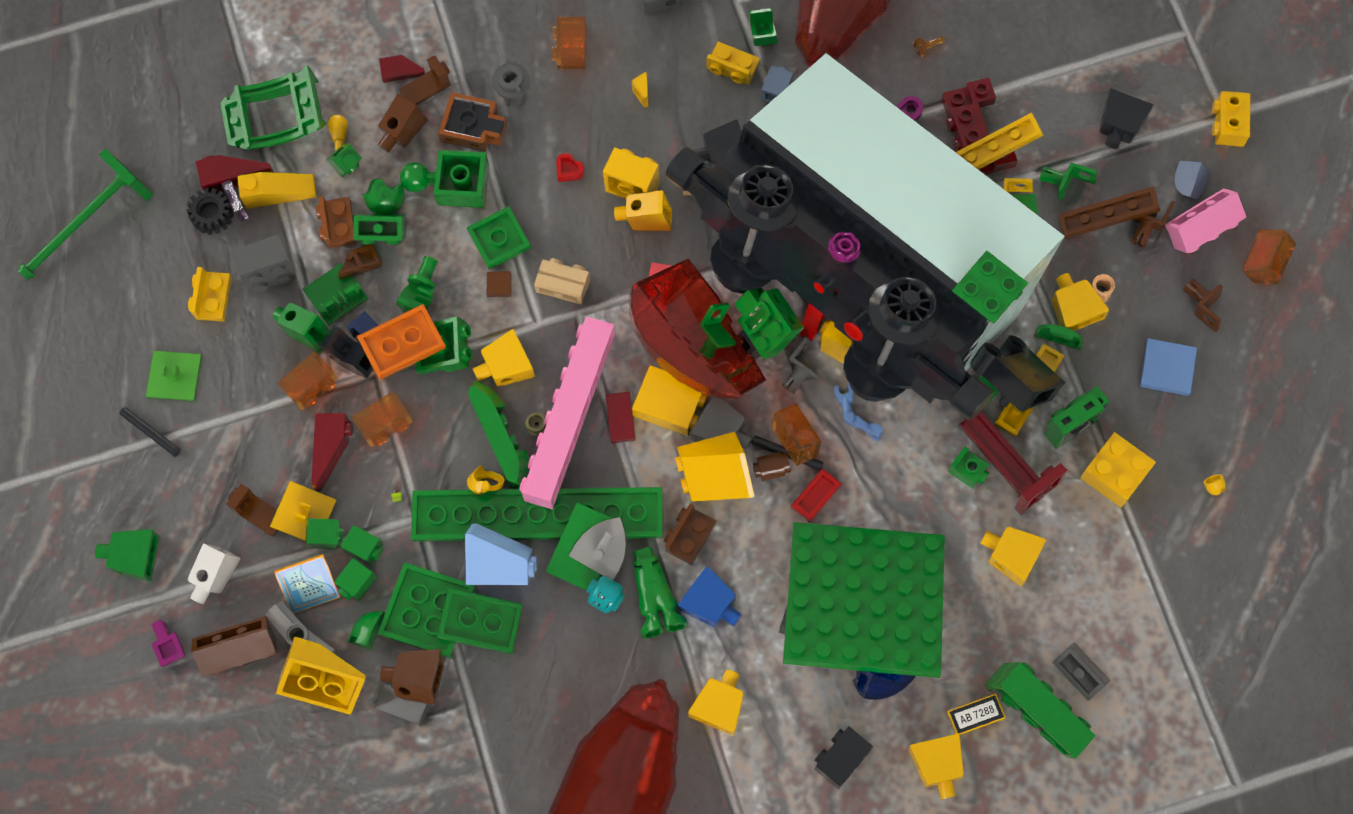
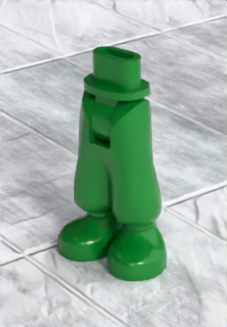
[633,547,688,639]

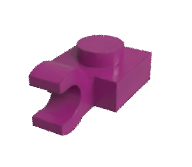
[151,620,187,667]

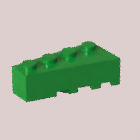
[984,662,1096,759]

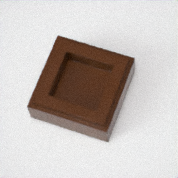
[486,271,512,297]

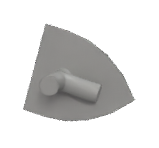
[569,517,626,580]

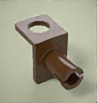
[1131,201,1175,248]
[1183,279,1223,332]

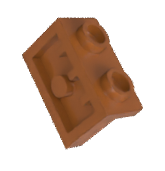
[315,196,357,248]

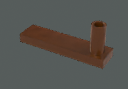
[1058,186,1161,239]

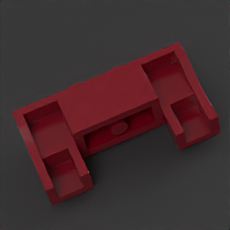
[941,77,1018,176]

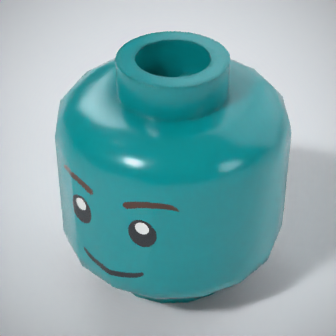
[586,576,625,614]

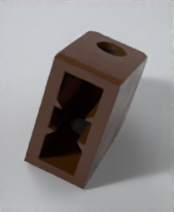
[377,94,428,153]
[380,649,444,704]

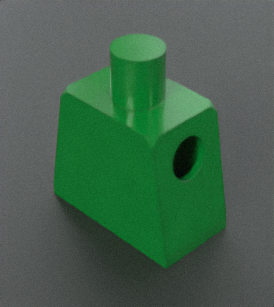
[273,303,330,354]
[95,529,160,582]

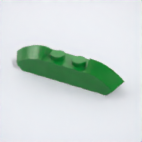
[468,381,530,489]

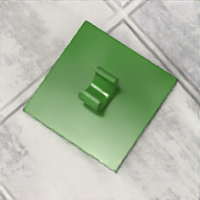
[146,351,202,401]

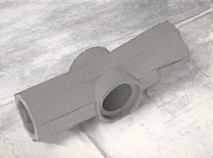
[265,601,336,653]

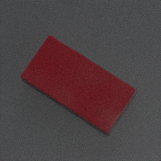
[605,391,636,444]

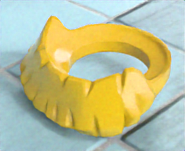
[467,465,504,494]

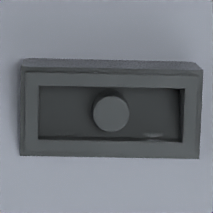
[1052,643,1110,701]

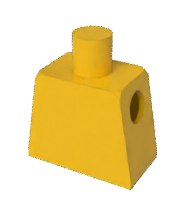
[614,190,672,231]
[1052,273,1109,331]
[472,329,535,387]
[980,527,1046,587]
[688,669,744,736]
[908,733,964,800]

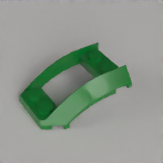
[220,65,327,150]

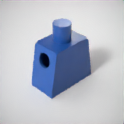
[678,566,742,628]

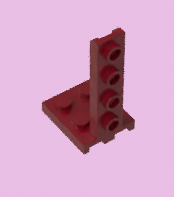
[958,411,1068,516]

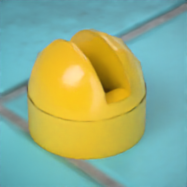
[1203,474,1226,496]

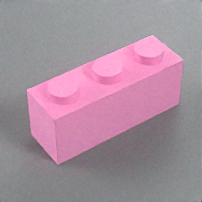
[1165,189,1247,253]

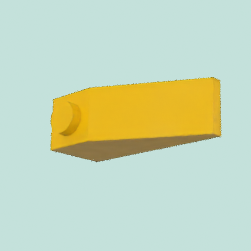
[237,172,317,209]

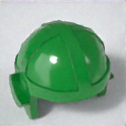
[362,178,405,214]

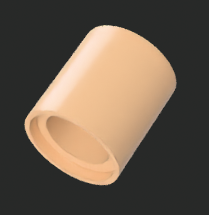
[1091,274,1115,303]

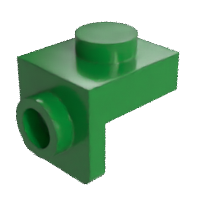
[749,8,777,46]

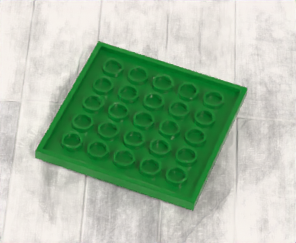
[783,522,945,678]

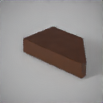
[338,244,382,280]

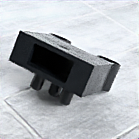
[970,335,1066,412]

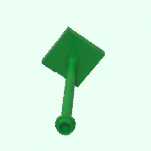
[17,148,154,280]

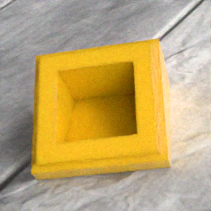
[632,72,648,108]

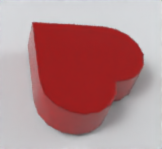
[556,153,585,182]

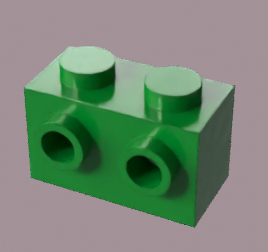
[354,213,406,245]

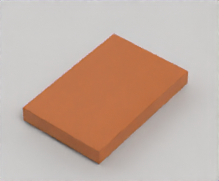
[357,304,446,381]

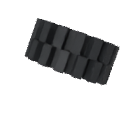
[186,188,234,235]

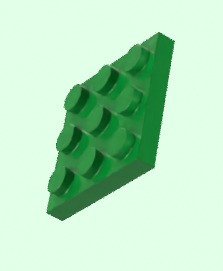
[377,562,476,659]

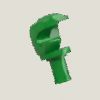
[396,256,438,313]

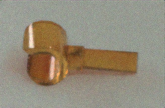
[913,36,945,56]

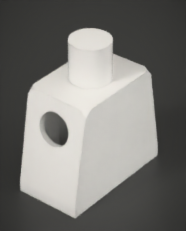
[188,543,241,604]

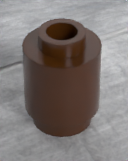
[753,452,791,482]

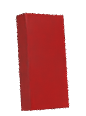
[791,468,842,523]

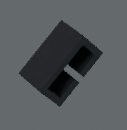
[814,726,873,790]

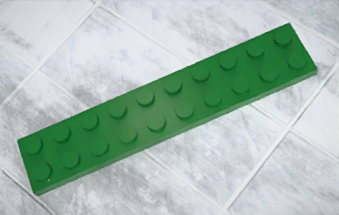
[411,487,663,542]

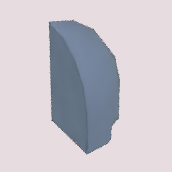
[1174,161,1210,199]

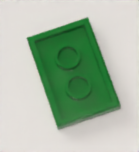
[546,502,623,590]
[437,587,523,655]

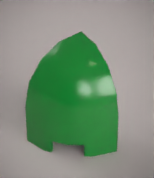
[347,610,385,650]

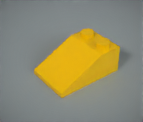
[276,637,366,715]

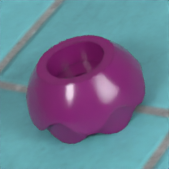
[828,232,861,263]

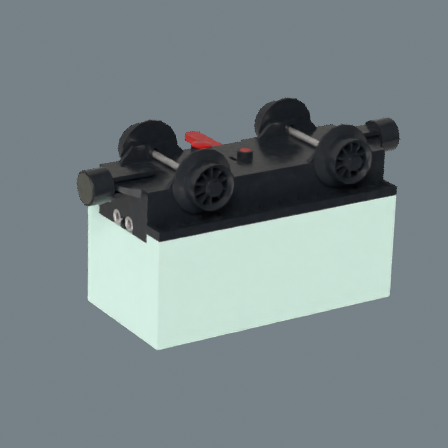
[665,53,1064,421]

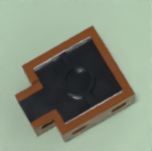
[438,92,507,152]

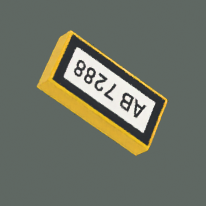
[947,694,1006,736]

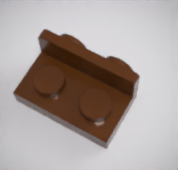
[663,503,717,566]

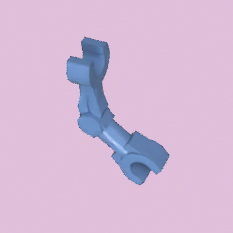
[834,384,883,441]

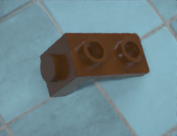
[399,55,451,106]
[226,484,278,537]

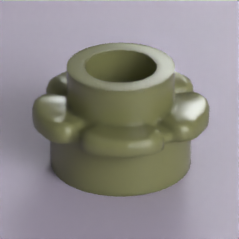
[524,412,546,436]

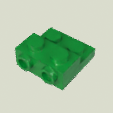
[416,316,473,375]

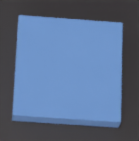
[1139,338,1197,396]

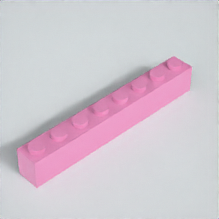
[520,317,615,509]

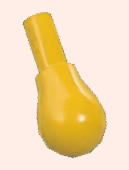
[327,114,348,151]

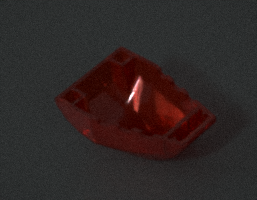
[629,258,766,399]

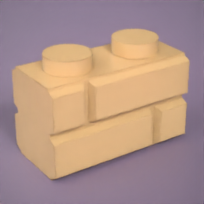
[534,258,590,305]

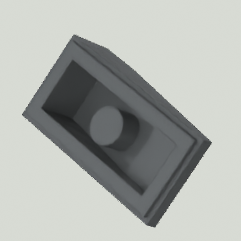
[374,684,431,727]

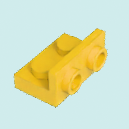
[706,41,760,85]
[188,267,232,322]

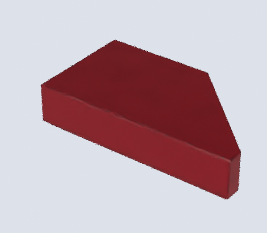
[379,55,425,83]

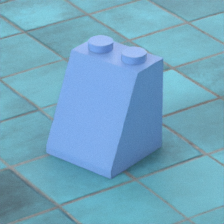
[465,524,537,585]

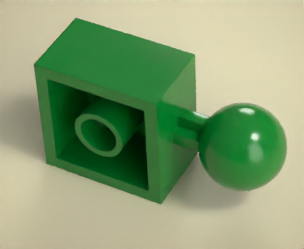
[400,150,489,208]

